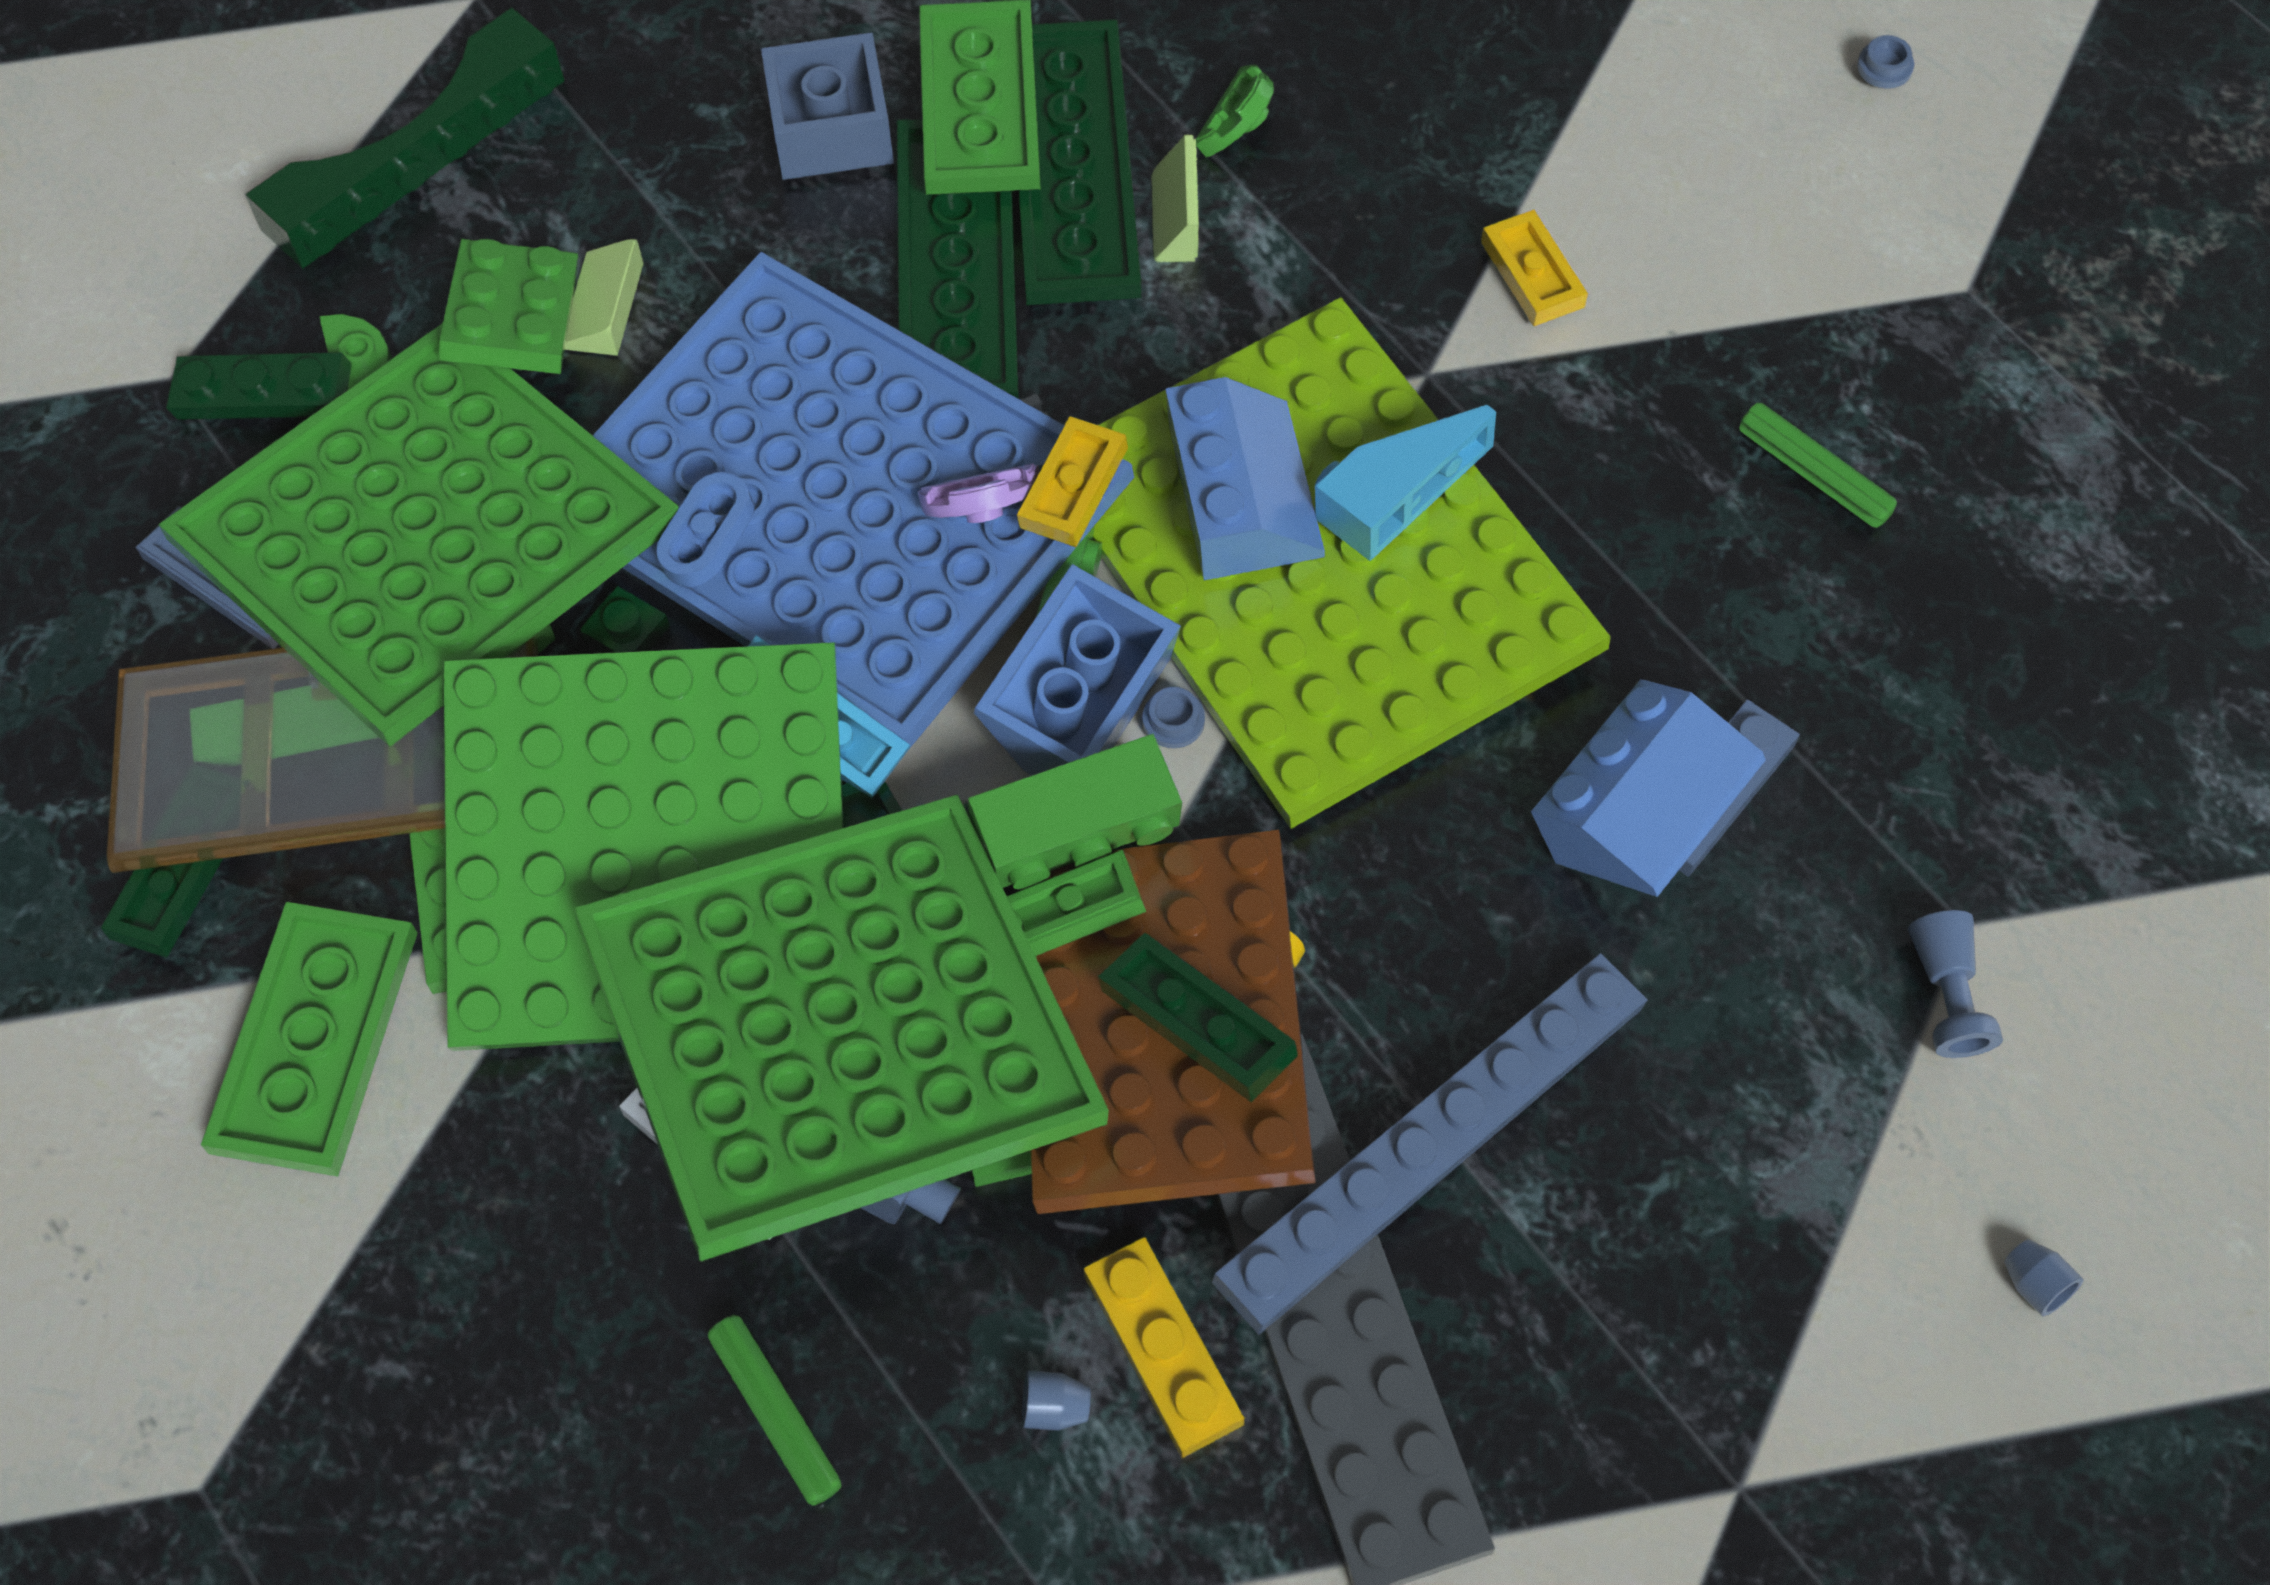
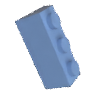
[1165,377,1325,580]
[974,564,1181,775]
[1531,679,1766,897]

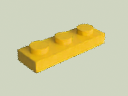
[1084,1237,1245,1458]

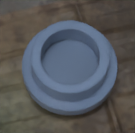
[1857,35,1914,88]
[1143,687,1205,748]

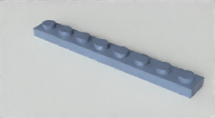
[1212,953,1648,1335]

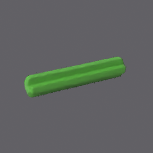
[1739,403,1897,528]
[708,1315,841,1506]

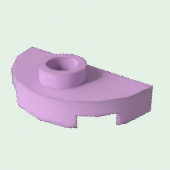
[917,463,1039,523]

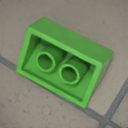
[968,734,1182,889]

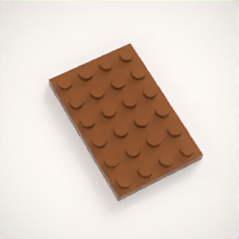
[1025,830,1316,1214]

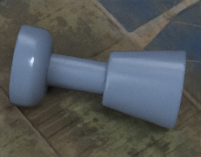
[1907,910,2003,1058]

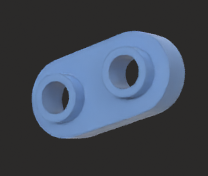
[656,472,754,587]

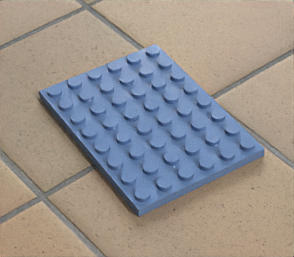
[593,252,1134,748]

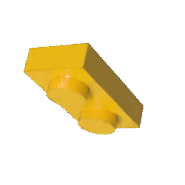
[1481,209,1588,327]
[1017,416,1128,547]

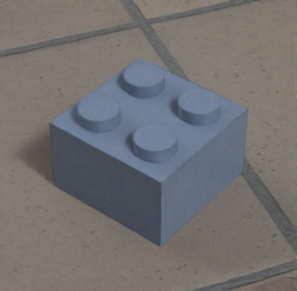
[761,33,894,180]

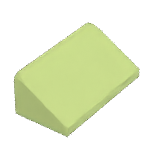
[1152,135,1199,262]
[565,239,643,356]

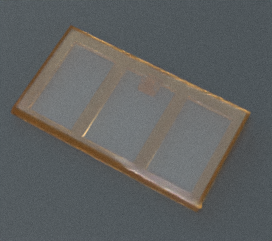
[107,634,538,873]

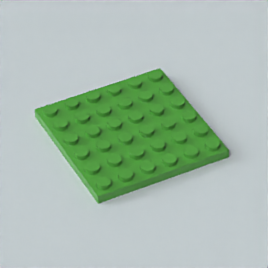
[158,323,679,747]
[444,642,843,1051]
[575,794,1109,1262]

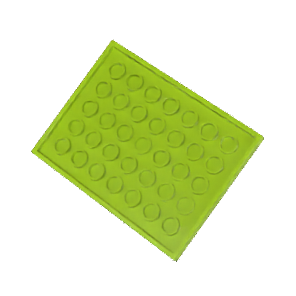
[1093,297,1611,829]

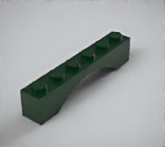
[245,7,564,269]

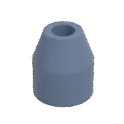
[2004,1239,2084,1317]
[1021,1370,1091,1431]

